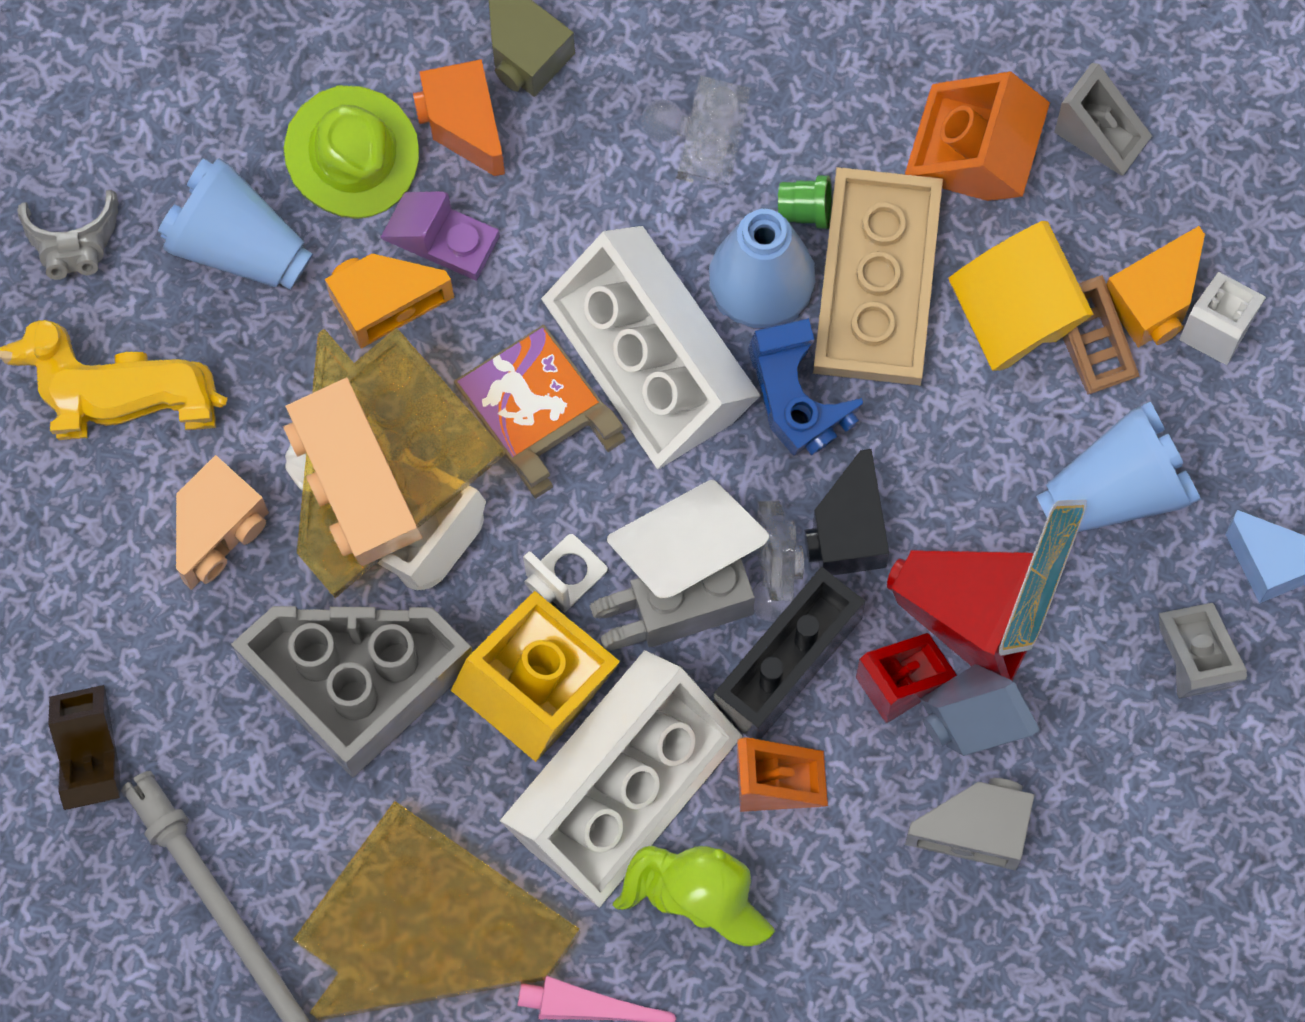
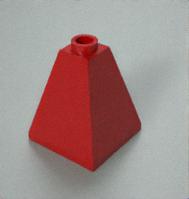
[887,550,1054,681]

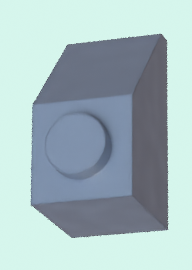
[920,664,1040,756]

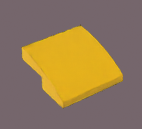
[948,221,1094,371]

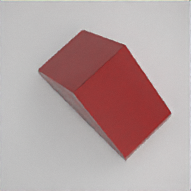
[856,633,957,724]

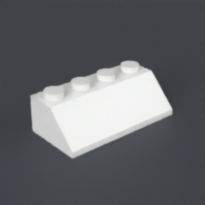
[541,226,761,469]
[500,650,742,908]

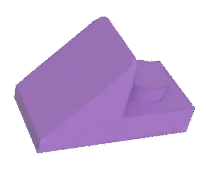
[381,191,500,281]

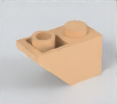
[176,455,269,590]

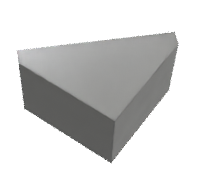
[1054,63,1152,175]

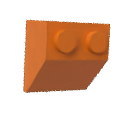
[904,71,1050,201]

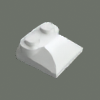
[374,449,486,590]

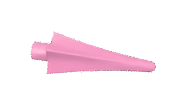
[517,975,676,1022]

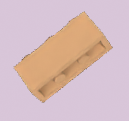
[283,377,423,567]

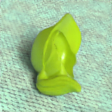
[612,846,775,947]

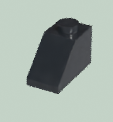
[804,449,889,575]

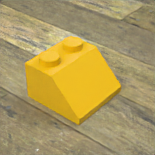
[451,591,620,762]

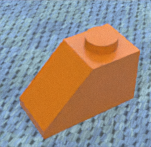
[413,59,505,176]

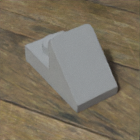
[1159,603,1247,699]

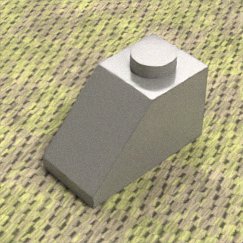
[905,778,1035,871]

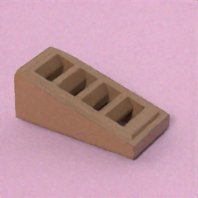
[1062,275,1139,395]

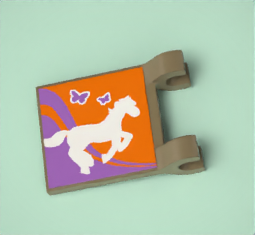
[454,324,626,499]

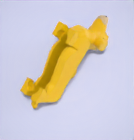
[0,320,227,440]

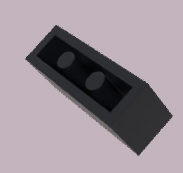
[714,566,865,740]

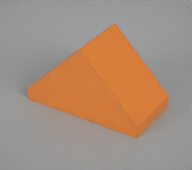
[737,737,828,812]

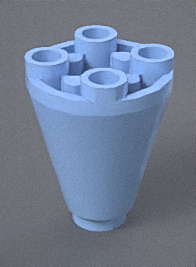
[158,158,313,290]
[709,209,815,328]
[1036,401,1201,532]

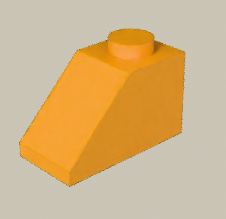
[1106,226,1205,348]
[325,253,454,349]

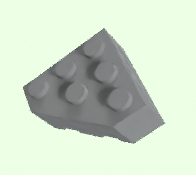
[231,606,472,778]

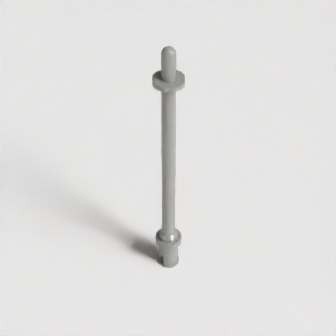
[121,771,310,1022]

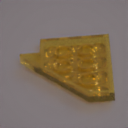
[297,328,506,598]
[293,801,581,1021]

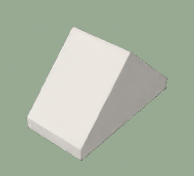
[1179,272,1266,365]

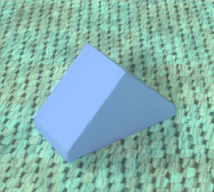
[1226,510,1305,604]

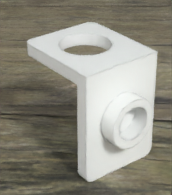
[523,534,608,613]

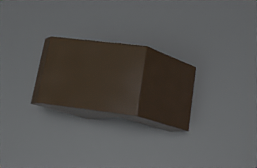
[48,685,120,810]

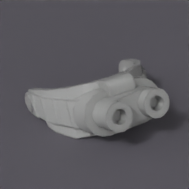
[18,189,119,280]

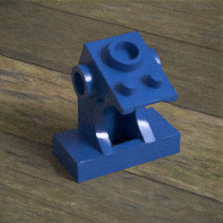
[748,318,863,456]

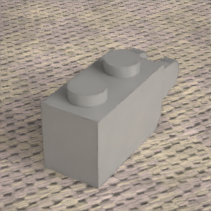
[590,558,755,651]

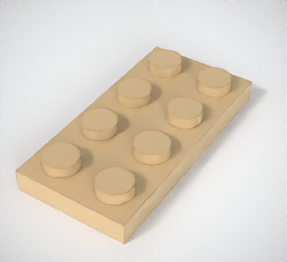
[813,167,943,386]

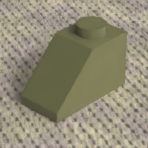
[489,0,575,97]

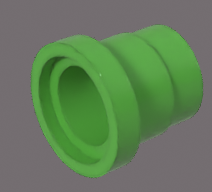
[778,175,832,229]

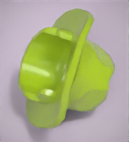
[283,85,419,219]

